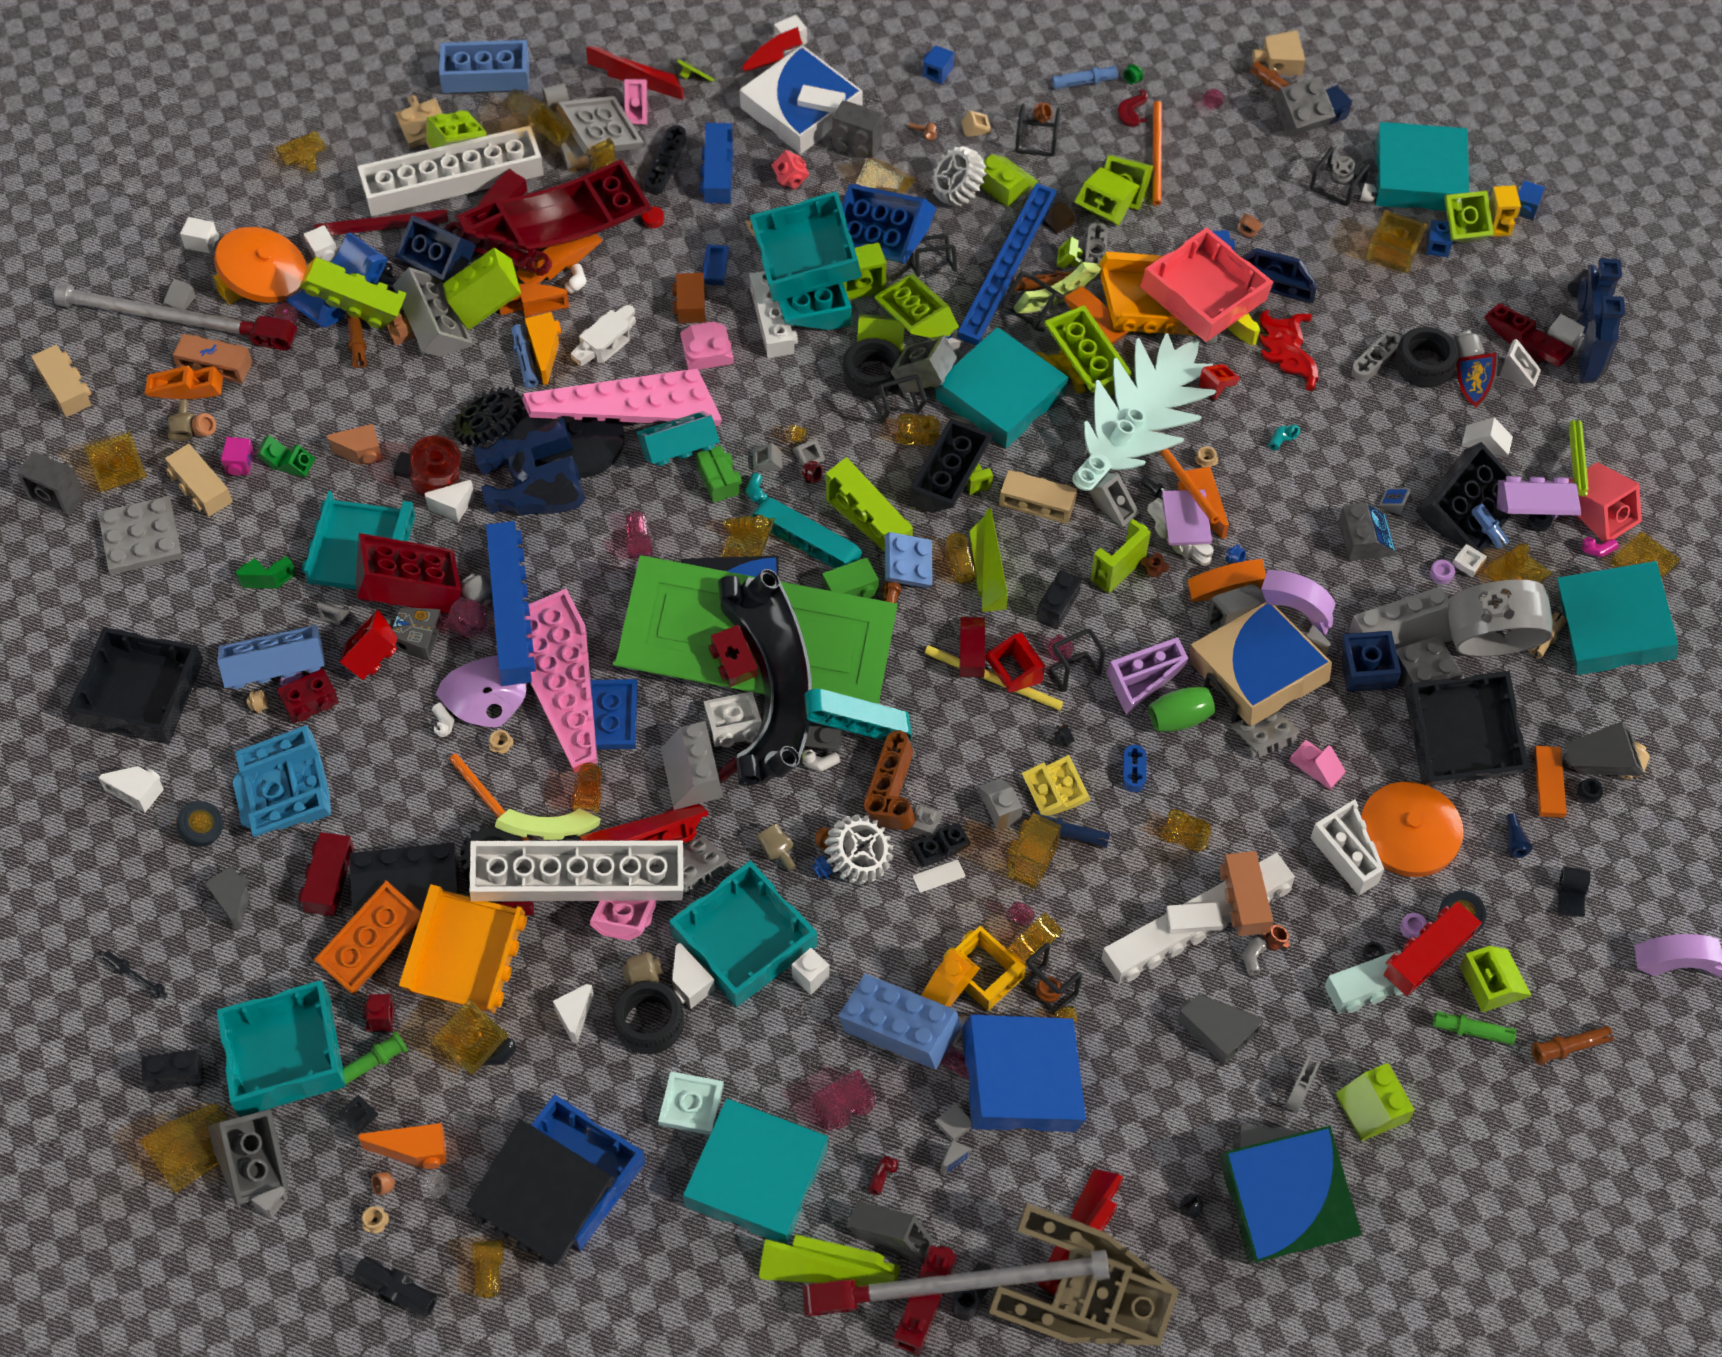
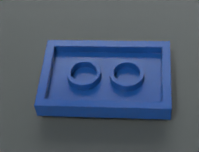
[590,679,638,750]

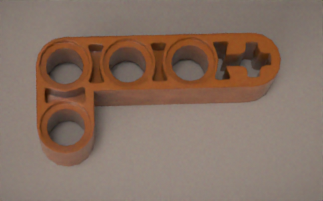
[864,730,916,830]

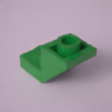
[255,435,316,477]
[235,556,296,589]

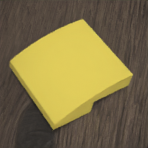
[1022,755,1091,816]

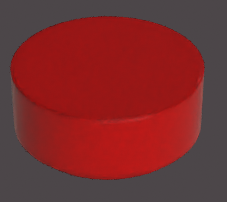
[642,206,664,229]

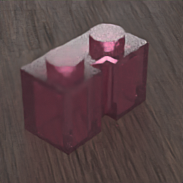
[812,1069,875,1132]

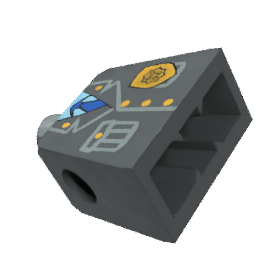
[385,607,443,661]

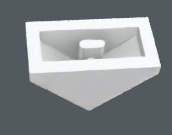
[1499,339,1541,387]
[1461,417,1513,458]
[425,480,475,522]
[553,984,594,1043]

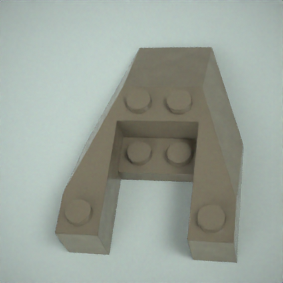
[988,1201,1179,1346]

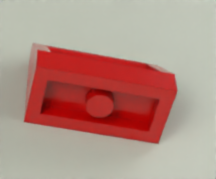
[985,632,1046,693]

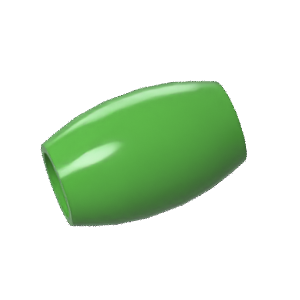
[1148,687,1215,732]

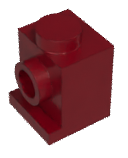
[363,994,395,1032]

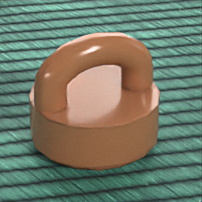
[1237,213,1263,238]
[192,413,216,437]

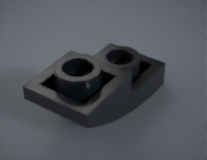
[910,823,971,868]

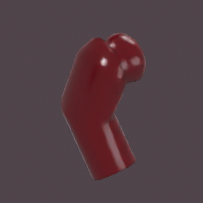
[868,1156,899,1195]

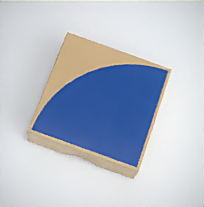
[1189,602,1332,727]

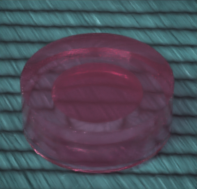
[1008,902,1035,926]

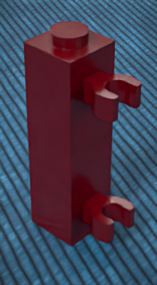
[893,1245,957,1356]

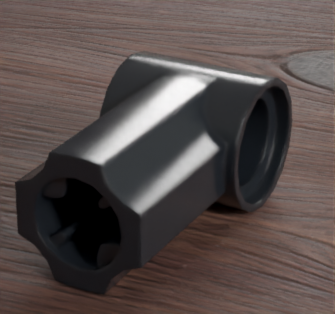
[952,1262,993,1321]

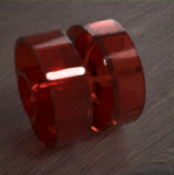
[410,435,461,497]

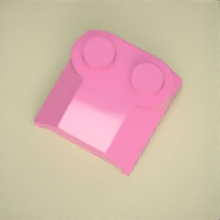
[680,322,734,370]
[590,900,656,941]

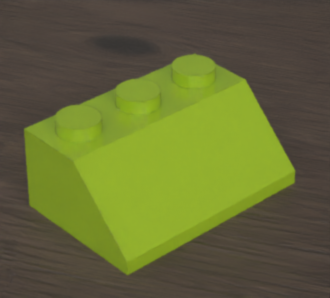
[443,248,521,330]

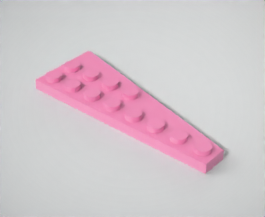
[522,368,722,426]

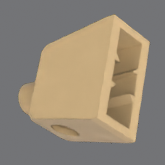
[1252,30,1305,76]

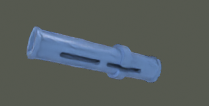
[1052,65,1118,90]
[511,324,538,388]

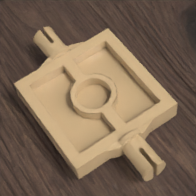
[395,95,443,149]

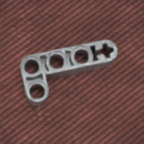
[542,83,589,170]

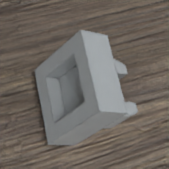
[909,805,942,837]

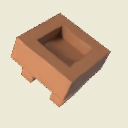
[386,313,416,346]

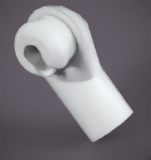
[432,703,454,737]
[802,750,841,771]

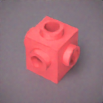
[771,150,809,190]

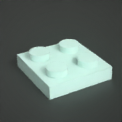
[658,1071,724,1135]

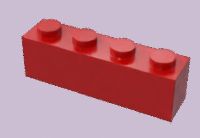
[1383,901,1482,997]

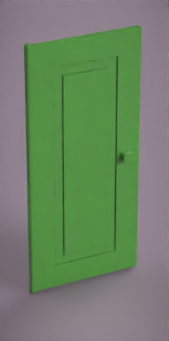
[613,555,898,704]

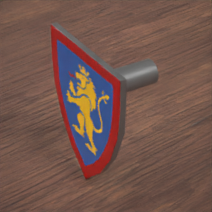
[1457,352,1498,409]

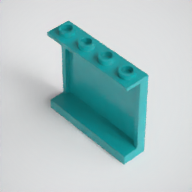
[302,491,416,590]

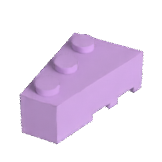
[1106,637,1188,716]

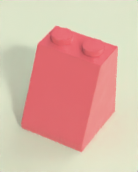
[1569,462,1642,542]

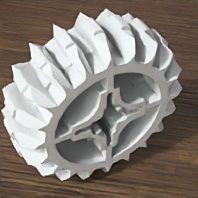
[930,146,986,206]
[824,814,893,885]

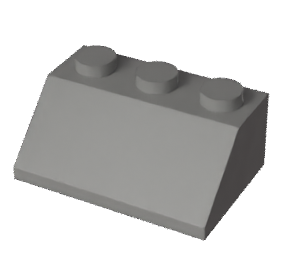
[661,721,724,810]

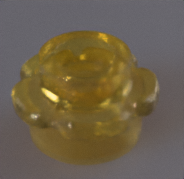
[785,424,808,442]

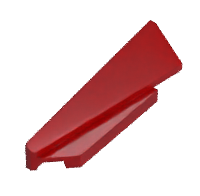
[586,46,684,100]
[580,804,708,843]
[1037,1169,1123,1297]

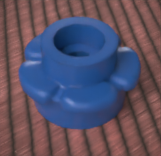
[1226,544,1246,564]
[812,855,834,879]

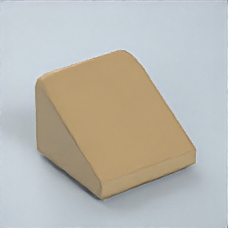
[961,110,992,136]

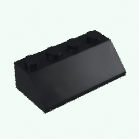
[910,418,993,513]

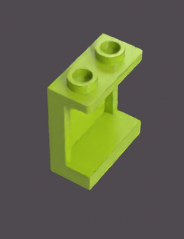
[1090,519,1151,594]

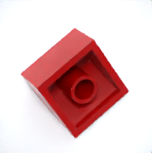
[340,610,397,680]

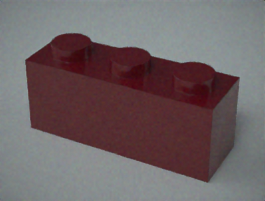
[298,832,354,917]

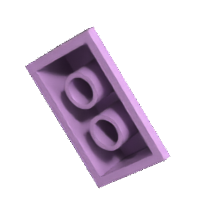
[1497,476,1581,515]

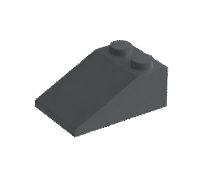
[208,1109,289,1205]

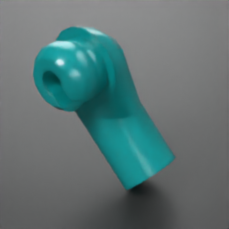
[1268,424,1300,451]
[745,473,767,505]

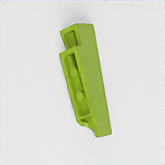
[969,508,1008,612]
[759,1235,900,1286]

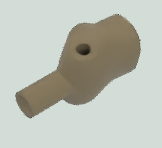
[167,399,195,441]
[755,823,796,872]

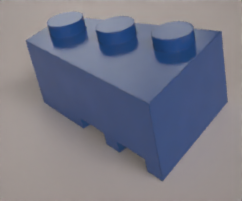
[700,123,734,203]

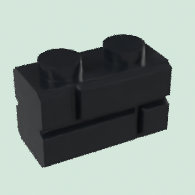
[1036,570,1081,630]
[141,1049,204,1093]

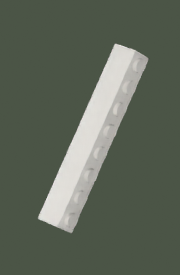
[1102,853,1295,984]

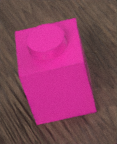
[221,437,254,476]

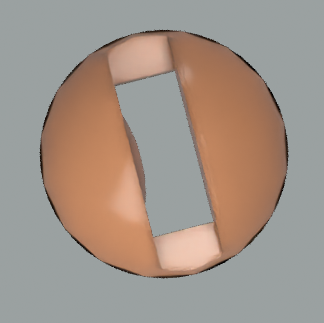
[371,1172,395,1196]

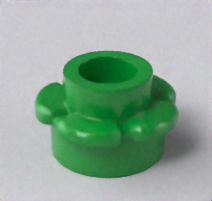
[1123,64,1143,85]

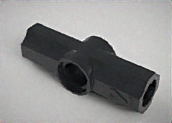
[352,1256,438,1319]

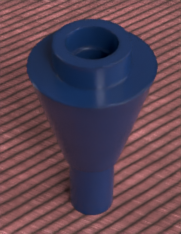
[1506,813,1533,858]

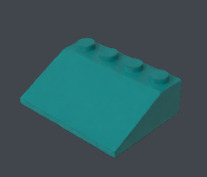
[778,283,852,330]

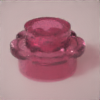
[1203,89,1224,109]

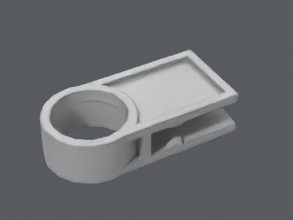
[1286,1056,1321,1112]

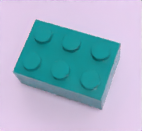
[637,411,720,466]

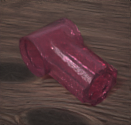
[626,511,653,559]

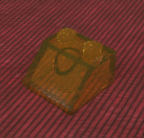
[84,429,147,492]
[430,999,509,1076]

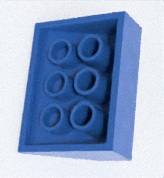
[842,183,936,264]

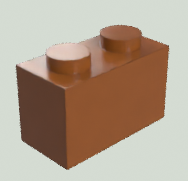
[672,272,706,324]

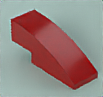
[742,27,803,73]

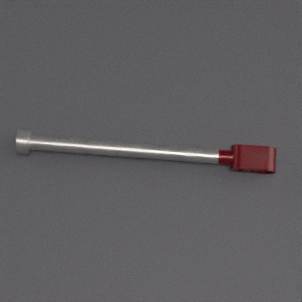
[54,283,298,351]
[802,1250,1110,1316]

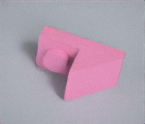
[624,79,648,124]
[1290,740,1346,790]

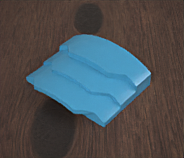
[232,725,331,837]

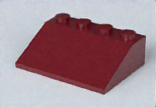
[356,533,462,614]

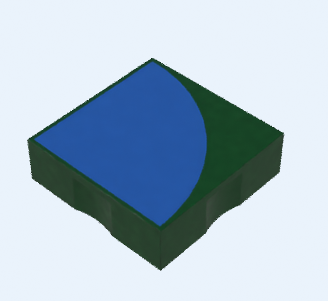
[1218,1126,1362,1265]

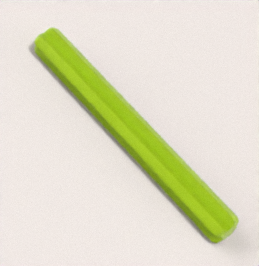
[1569,420,1589,497]

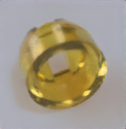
[1054,1005,1078,1025]

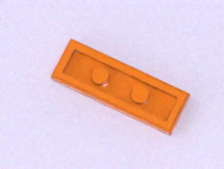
[1534,746,1567,818]

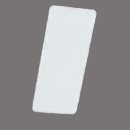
[913,860,965,892]

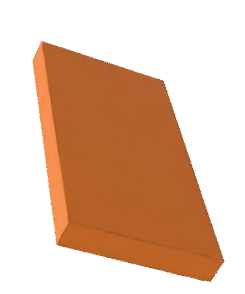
[314,881,422,995]

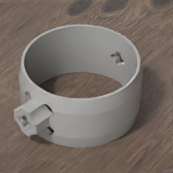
[1448,580,1553,657]

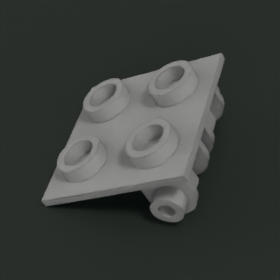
[1231,711,1300,759]
[683,835,729,893]

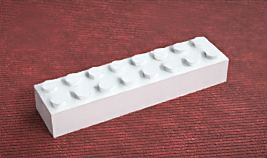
[357,126,544,216]
[470,841,683,901]

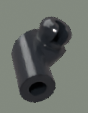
[379,263,397,293]
[479,1037,516,1066]

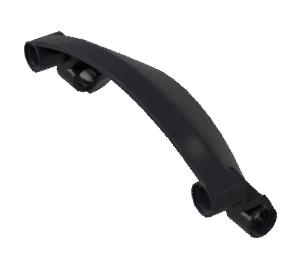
[718,569,812,786]

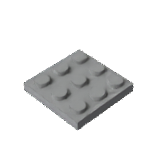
[556,96,644,155]
[98,496,183,575]

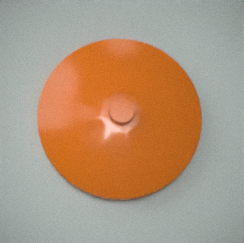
[214,227,307,303]
[1361,782,1463,877]

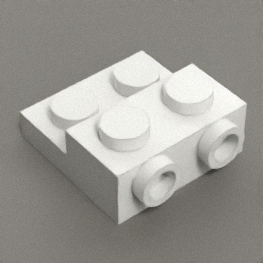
[704,692,762,748]

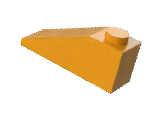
[525,312,562,385]
[921,949,980,1007]

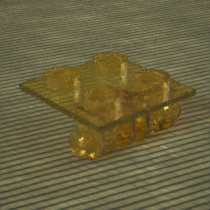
[721,515,775,557]
[1482,543,1553,594]

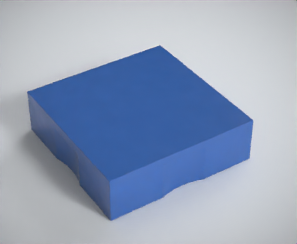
[962,1015,1086,1132]
[531,1094,646,1251]

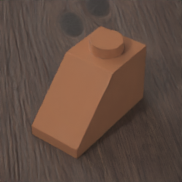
[327,424,383,465]

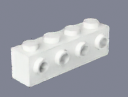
[749,271,798,358]

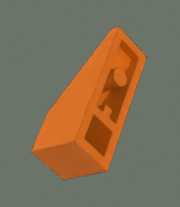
[1178,467,1229,539]
[358,1123,447,1169]

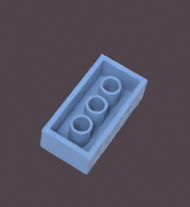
[439,40,529,93]
[217,625,325,689]
[838,974,962,1070]

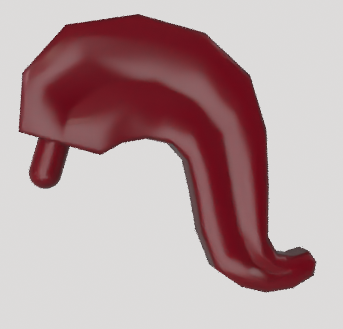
[1117,89,1148,127]

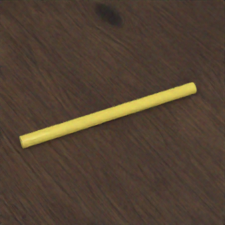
[925,645,1064,711]

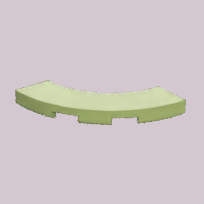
[1013,262,1102,313]
[495,808,601,840]

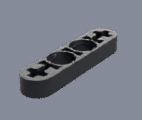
[645,125,686,195]

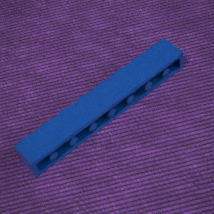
[486,521,536,686]

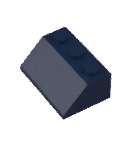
[395,215,477,281]

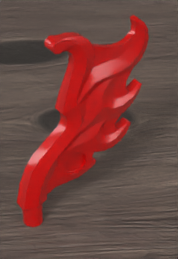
[1259,309,1319,391]

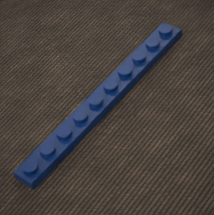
[957,183,1057,346]

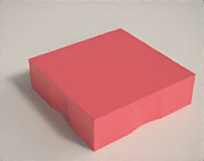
[1140,228,1273,342]

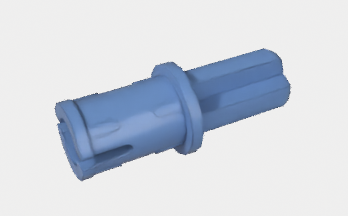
[1472,504,1510,549]

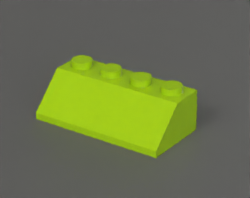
[874,273,959,338]
[1044,305,1131,396]

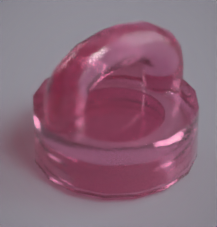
[1048,634,1073,662]

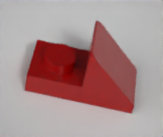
[1199,364,1241,401]

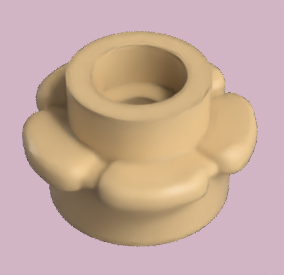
[1195,446,1218,468]
[247,690,268,714]
[489,730,513,754]
[361,1206,389,1234]

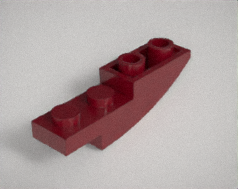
[1485,303,1574,367]

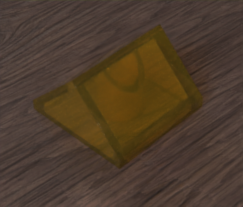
[856,158,915,194]

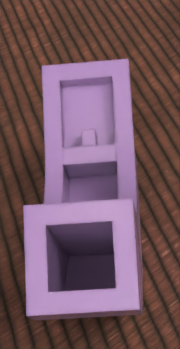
[1261,570,1336,637]
[1634,934,1722,978]

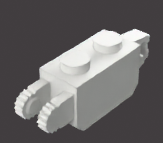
[571,305,636,366]
[1147,498,1214,566]

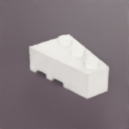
[1310,799,1384,896]

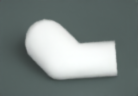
[564,264,586,294]

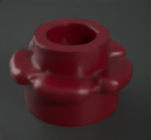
[802,461,823,483]

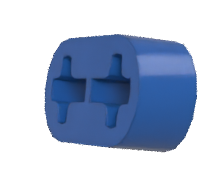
[1122,745,1146,793]

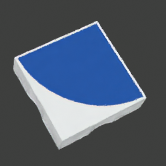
[740,45,863,154]

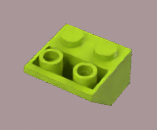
[426,110,486,148]
[1074,167,1140,226]
[1459,946,1531,1013]

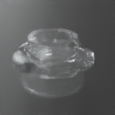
[423,1172,451,1199]

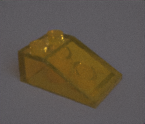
[139,1102,228,1193]

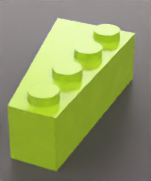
[299,257,407,329]
[826,457,913,552]

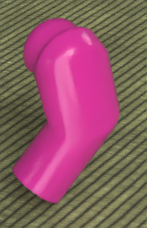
[1582,537,1619,557]

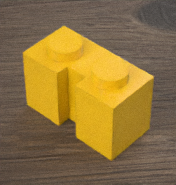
[1489,185,1521,237]

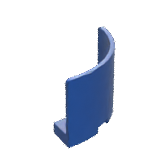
[286,233,388,328]

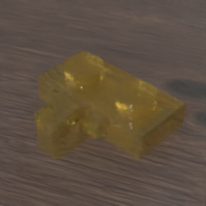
[276,131,326,173]

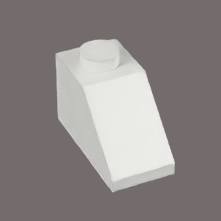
[99,766,164,813]
[672,943,715,1009]

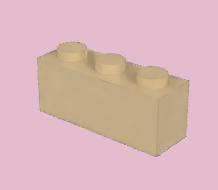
[31,344,92,417]
[165,444,233,517]
[999,470,1077,524]

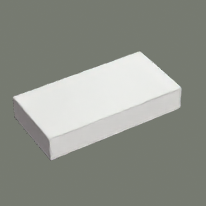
[797,85,845,113]
[1166,902,1223,933]

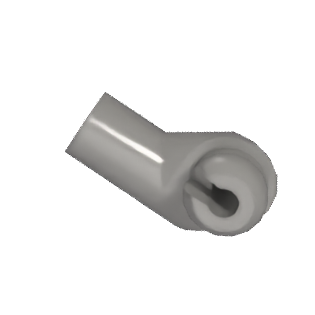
[1242,937,1268,976]

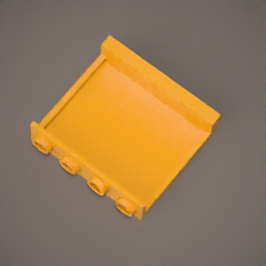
[1099,251,1198,336]
[399,884,527,1014]

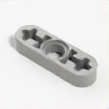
[1085,222,1108,280]
[1351,332,1401,382]

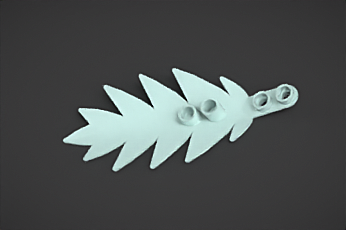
[1072,333,1216,491]

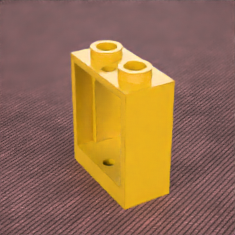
[943,926,1026,1011]

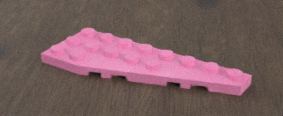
[526,589,598,773]

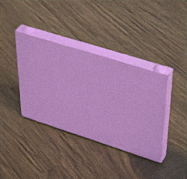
[1161,490,1212,546]

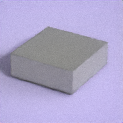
[935,1104,972,1141]

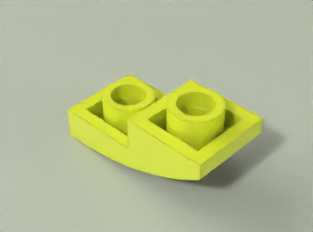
[1227,314,1260,346]

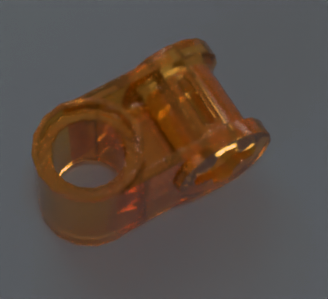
[571,763,602,813]

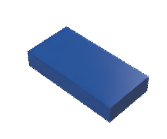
[703,244,729,286]

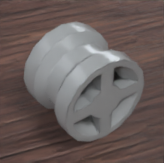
[1332,156,1355,184]

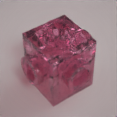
[446,597,488,638]

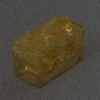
[1007,912,1064,967]

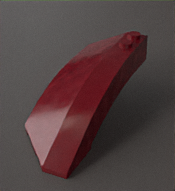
[456,159,652,250]

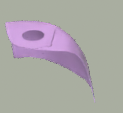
[436,655,526,727]

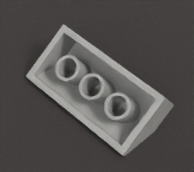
[393,267,473,357]
[1349,586,1453,650]

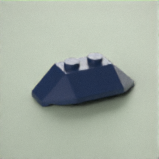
[1241,248,1317,304]

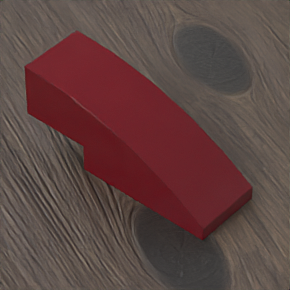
[478,169,528,206]
[959,616,985,678]

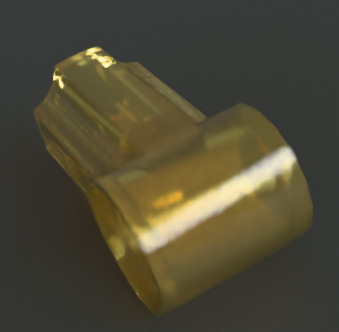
[945,532,976,584]
[472,1240,503,1299]

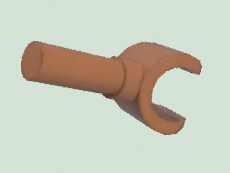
[908,123,937,141]

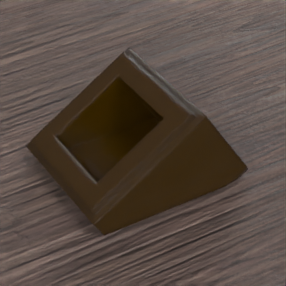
[1043,201,1075,234]

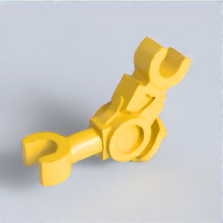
[1034,349,1086,394]

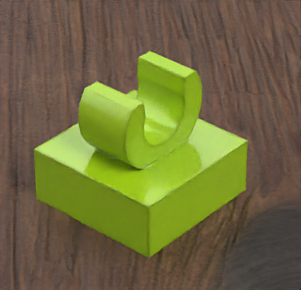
[1057,237,1083,269]
[966,463,993,495]

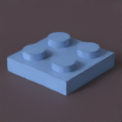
[885,532,932,588]

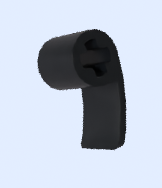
[1558,866,1590,917]

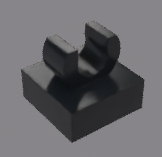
[338,1094,378,1134]

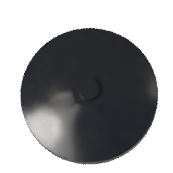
[536,416,624,478]

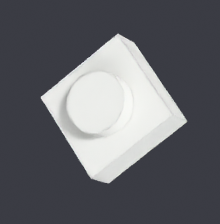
[1452,544,1487,578]

